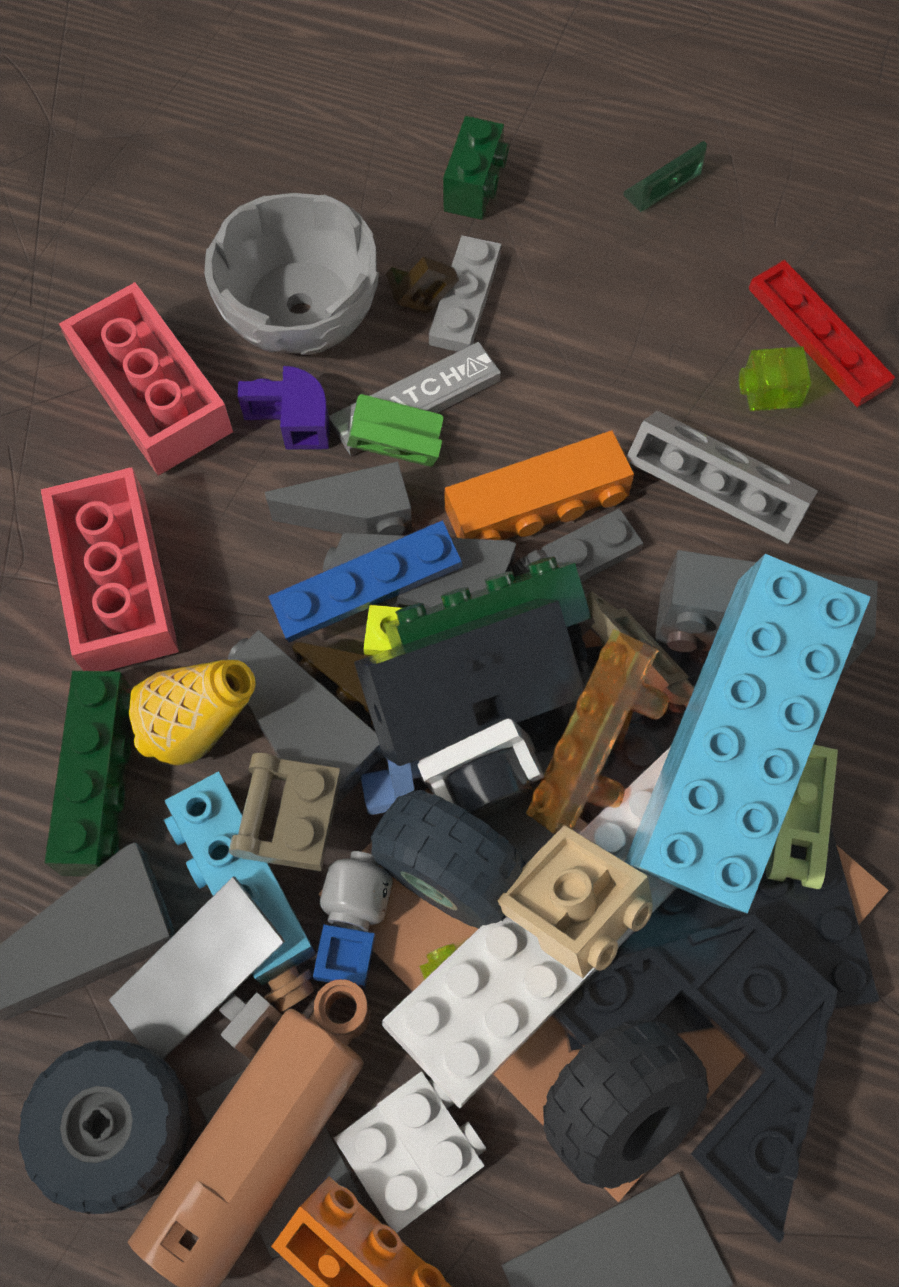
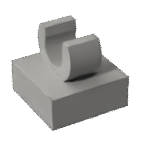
[219,993,282,1061]

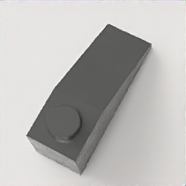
[265,461,412,535]

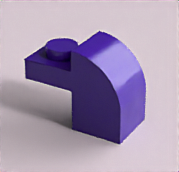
[238,366,330,450]

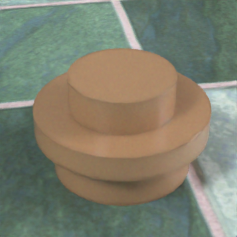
[264,965,315,1012]

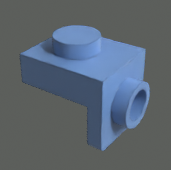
[361,759,422,815]

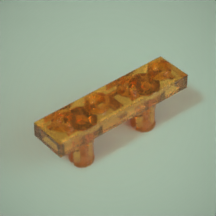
[526,629,669,834]

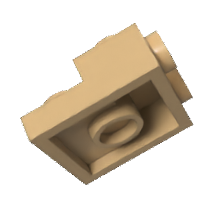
[497,825,653,978]

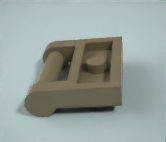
[229,753,342,871]

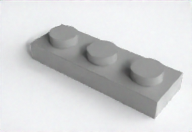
[429,235,501,352]

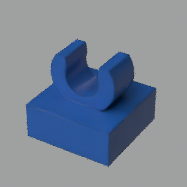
[313,925,376,989]

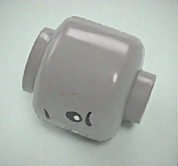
[320,851,393,932]

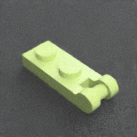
[766,745,838,889]

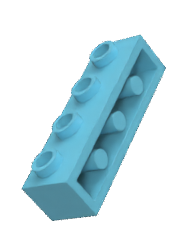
[164,771,316,985]

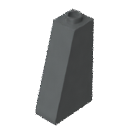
[323,533,516,608]
[228,630,384,807]
[0,842,176,1021]

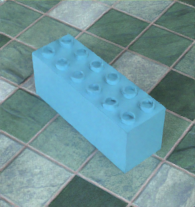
[624,554,871,913]

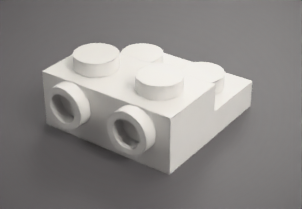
[334,1071,487,1233]

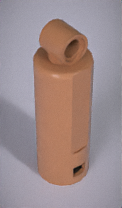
[128,980,371,1287]

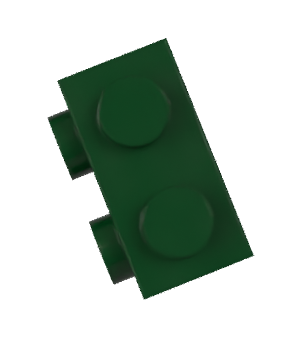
[443,116,509,220]

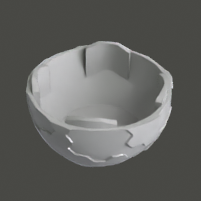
[204,193,379,355]

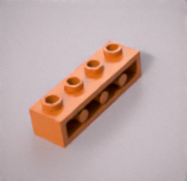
[271,1176,452,1287]

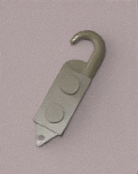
[586,591,695,708]

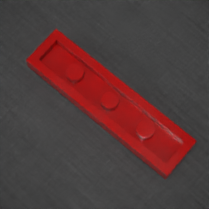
[749,260,895,408]

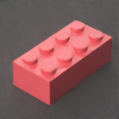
[59,282,233,476]
[41,467,179,671]

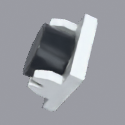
[417,718,544,819]

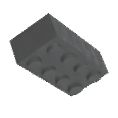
[655,550,878,673]

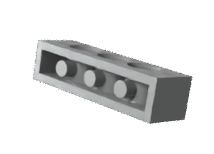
[626,411,818,544]

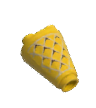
[129,660,256,766]

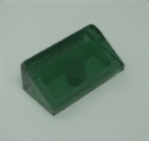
[623,140,707,212]

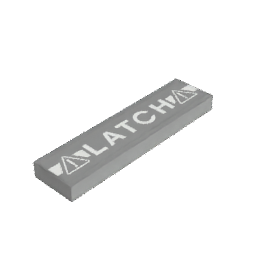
[329,342,501,456]

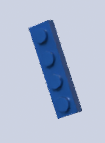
[268,520,463,643]

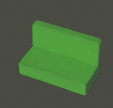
[347,394,443,467]

